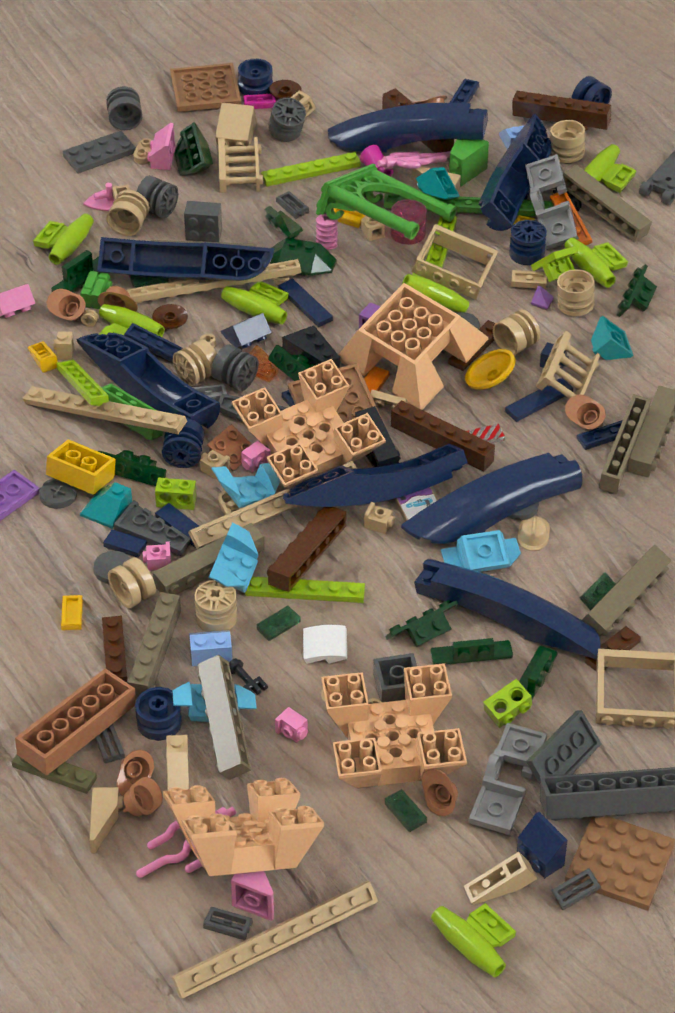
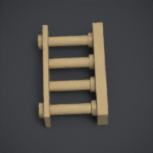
[218,137,263,193]
[536,330,600,399]

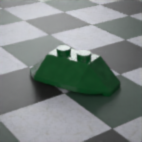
[174,122,213,176]
[270,238,337,276]

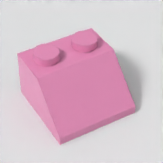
[147,123,176,170]
[0,284,36,318]
[231,871,274,921]

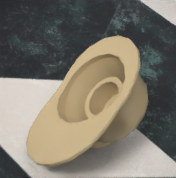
[518,516,550,551]

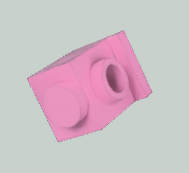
[241,441,271,472]
[143,542,171,570]
[275,707,308,742]

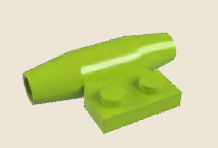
[584,144,636,193]
[33,213,94,265]
[564,238,628,288]
[402,273,469,313]
[221,281,289,325]
[99,304,165,337]
[431,903,516,977]

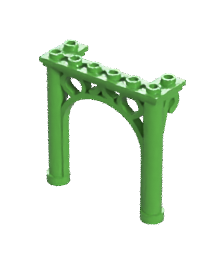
[316,164,457,240]

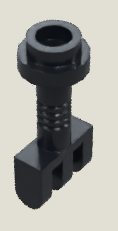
[229,658,268,695]

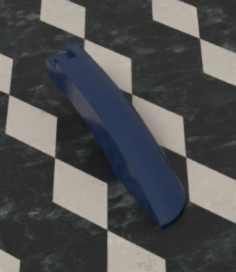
[328,103,488,153]
[479,114,552,231]
[97,237,274,281]
[77,333,220,429]
[283,444,467,507]
[401,453,583,544]
[414,559,601,659]

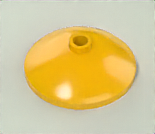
[465,349,516,390]

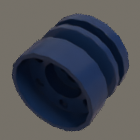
[509,220,547,266]
[162,418,204,468]

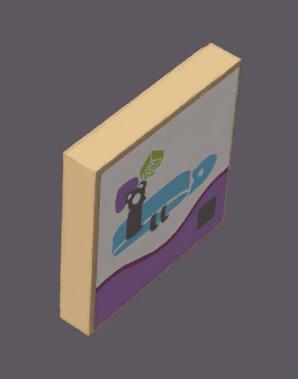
[394,487,437,522]

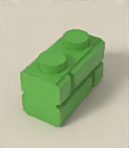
[80,271,113,309]

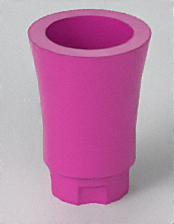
[360,145,394,177]

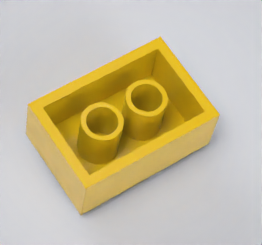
[46,439,116,495]

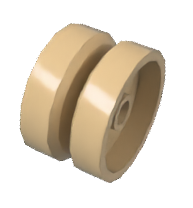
[108,557,156,608]

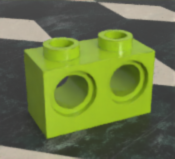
[155,478,197,510]
[483,679,532,728]

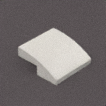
[303,625,347,664]

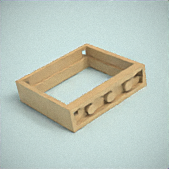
[412,224,498,300]
[596,649,675,729]

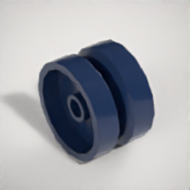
[238,59,273,95]
[571,76,612,104]
[135,687,182,741]

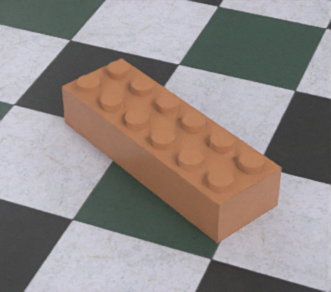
[15,668,136,776]

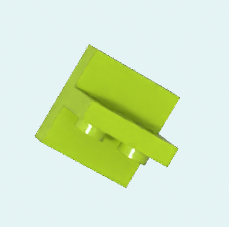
[531,246,579,282]

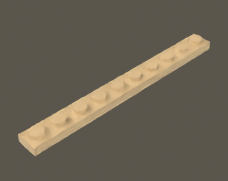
[127,259,301,304]
[23,386,187,434]
[188,461,356,549]
[172,881,378,999]

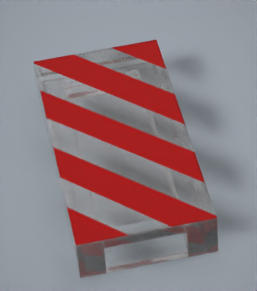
[467,424,505,443]

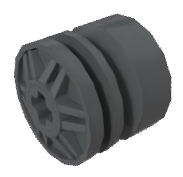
[106,86,143,131]
[268,98,306,142]
[136,175,179,218]
[211,344,259,391]

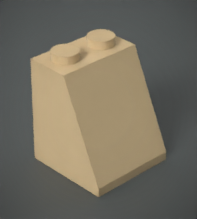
[215,103,257,146]

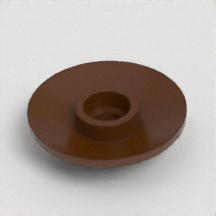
[270,80,302,99]
[152,304,188,329]

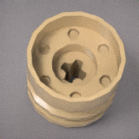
[550,120,585,163]
[106,190,150,236]
[557,269,595,316]
[493,309,541,356]
[173,339,217,387]
[194,580,237,632]

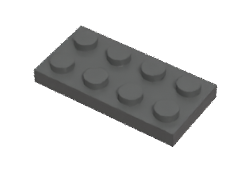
[63,131,136,174]
[526,710,602,784]

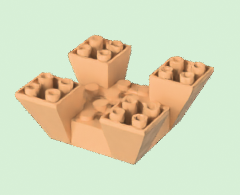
[338,283,488,410]
[232,359,386,488]
[321,664,467,788]
[163,778,324,876]

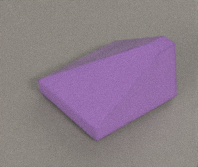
[531,286,554,310]

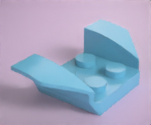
[211,463,280,508]
[209,522,259,593]
[441,530,521,572]
[172,682,256,722]

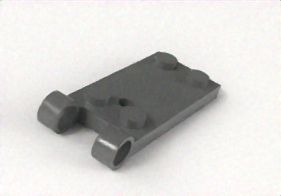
[639,150,675,205]

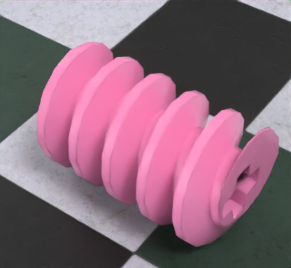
[316,214,338,249]

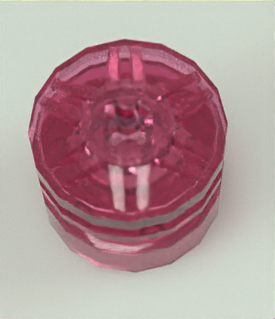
[390,199,427,245]

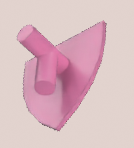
[83,183,114,211]

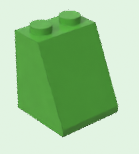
[449,139,489,186]

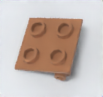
[207,424,252,471]

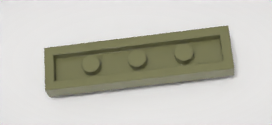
[12,754,97,794]

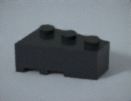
[282,325,340,368]
[355,406,401,467]

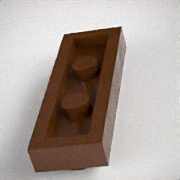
[585,626,641,671]

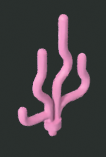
[377,151,451,170]
[136,807,236,878]

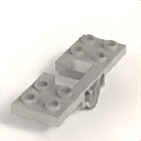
[525,154,579,250]
[469,723,547,835]

